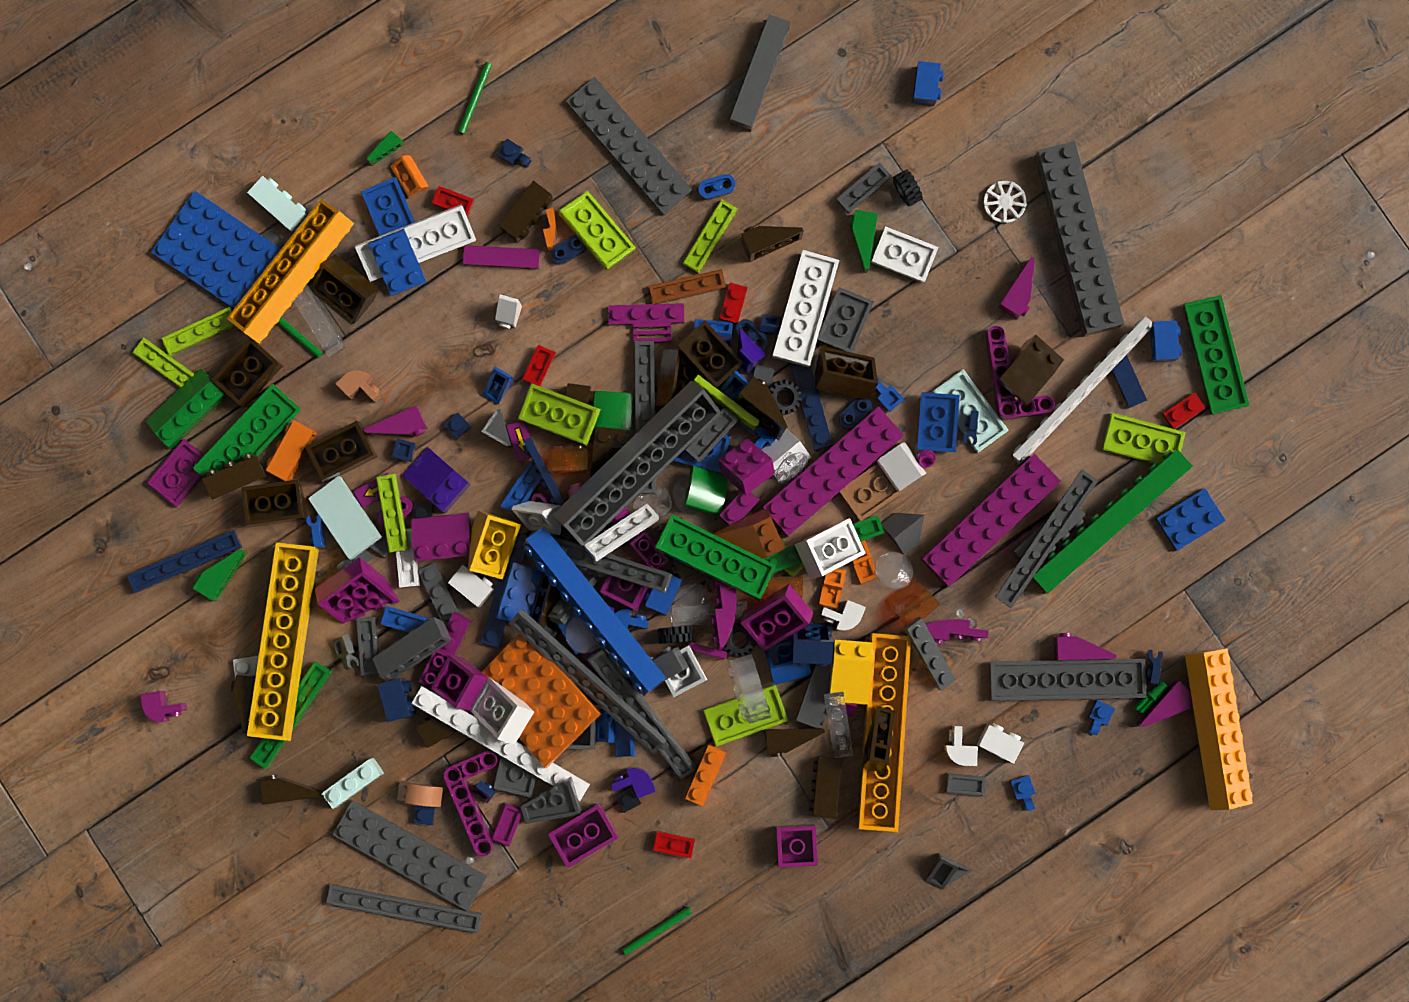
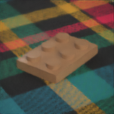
[839,463,908,521]

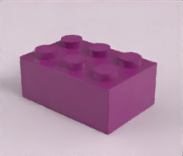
[740,584,813,651]
[548,803,619,868]

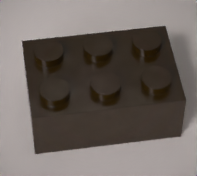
[211,337,283,408]
[305,421,377,483]

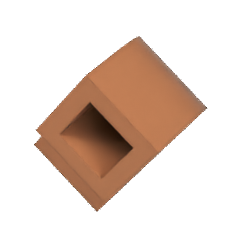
[336,370,382,402]
[397,781,443,807]

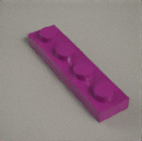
[608,303,685,326]

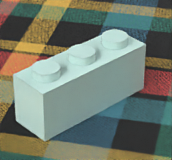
[247,176,307,233]
[322,758,384,809]

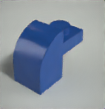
[615,609,649,630]

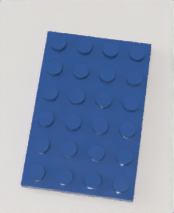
[151,191,281,308]

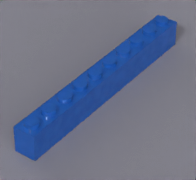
[523,527,666,696]

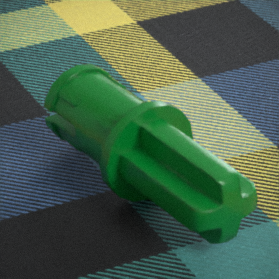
[1134,680,1169,714]

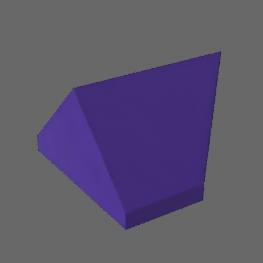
[737,327,766,375]

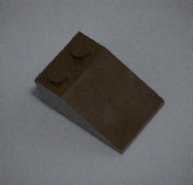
[741,226,804,262]
[677,321,744,388]
[998,335,1064,406]
[735,377,788,441]
[590,427,634,478]

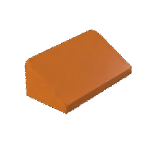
[390,155,428,198]

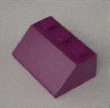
[411,512,472,561]

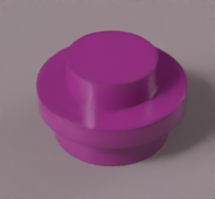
[916,450,936,468]

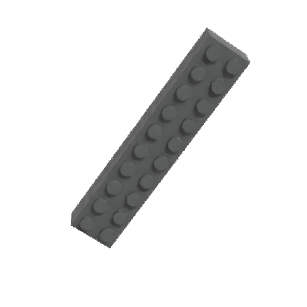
[1035,141,1124,337]
[553,380,721,548]

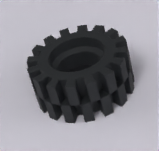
[893,169,923,207]
[768,380,802,415]
[724,622,756,657]
[657,625,693,644]

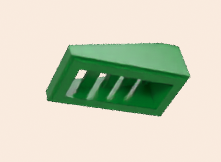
[367,131,404,166]

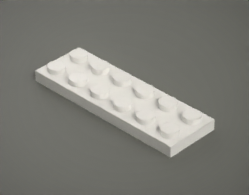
[355,204,476,282]
[772,250,839,368]

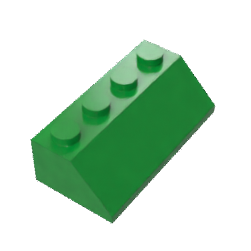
[146,368,228,448]

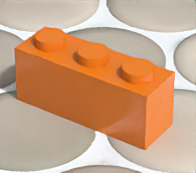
[266,420,317,481]
[685,744,726,807]

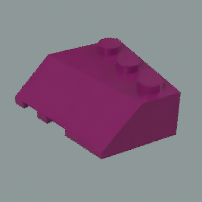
[315,557,400,624]

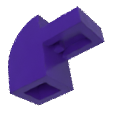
[611,767,656,798]

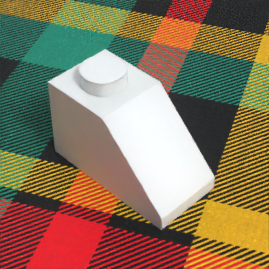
[495,294,522,329]

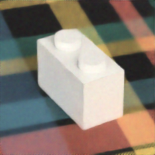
[448,565,495,607]
[977,723,1024,764]

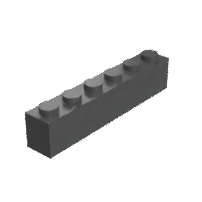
[728,14,791,131]

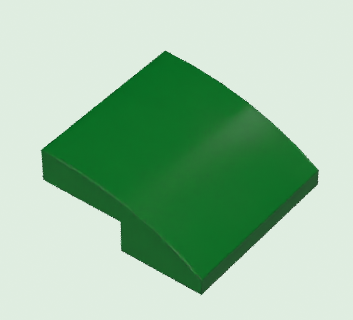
[592,391,634,430]
[684,466,728,516]

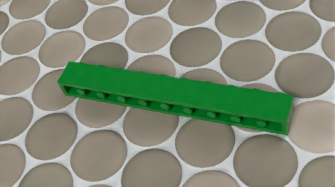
[1032,449,1193,594]

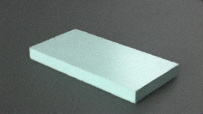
[932,369,1009,453]
[308,476,382,560]

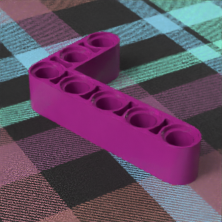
[985,326,1055,420]
[444,750,499,857]

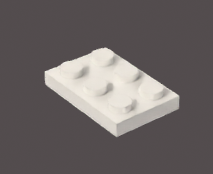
[871,226,938,283]

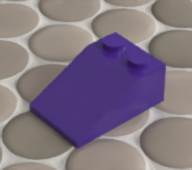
[403,447,471,513]

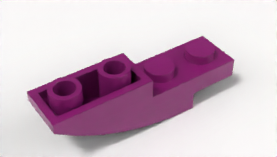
[611,508,669,569]
[710,579,736,652]
[419,612,472,688]
[925,619,989,644]

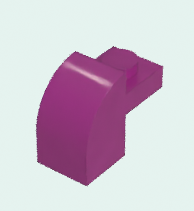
[140,691,187,722]

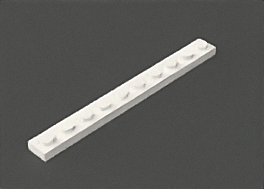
[1013,317,1152,465]
[412,686,590,801]

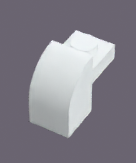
[820,600,866,631]
[944,726,978,766]

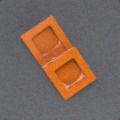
[543,208,557,252]
[852,540,879,585]
[818,569,846,611]

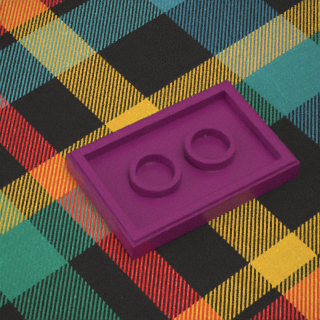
[147,439,204,507]

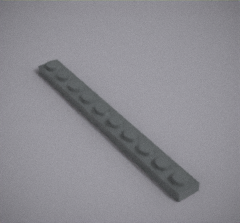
[509,609,667,754]

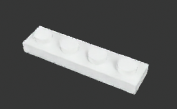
[584,504,659,562]

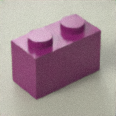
[719,492,759,525]

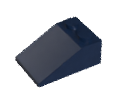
[792,622,833,666]

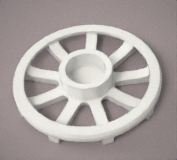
[984,181,1027,223]

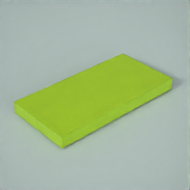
[558,191,636,271]
[518,383,601,445]
[1101,413,1186,464]
[703,685,788,747]

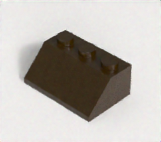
[310,254,379,324]
[815,346,878,400]
[655,349,698,408]
[241,479,308,527]

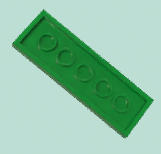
[1183,295,1250,415]
[193,383,301,476]
[655,514,776,601]

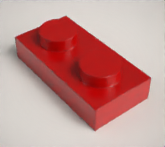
[432,186,475,218]
[719,282,748,324]
[523,345,556,387]
[1162,392,1205,429]
[653,831,695,859]

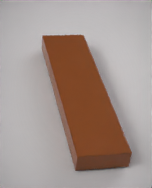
[648,269,726,304]

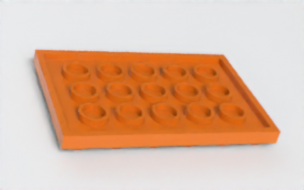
[482,633,601,768]

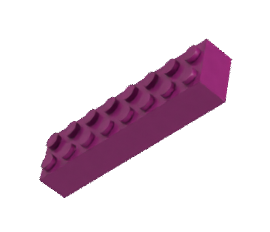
[762,407,904,537]
[920,453,1061,588]

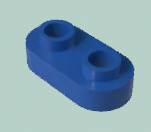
[698,174,736,200]

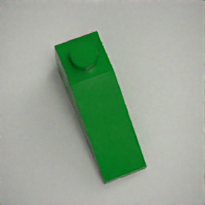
[849,210,878,273]
[193,549,248,601]

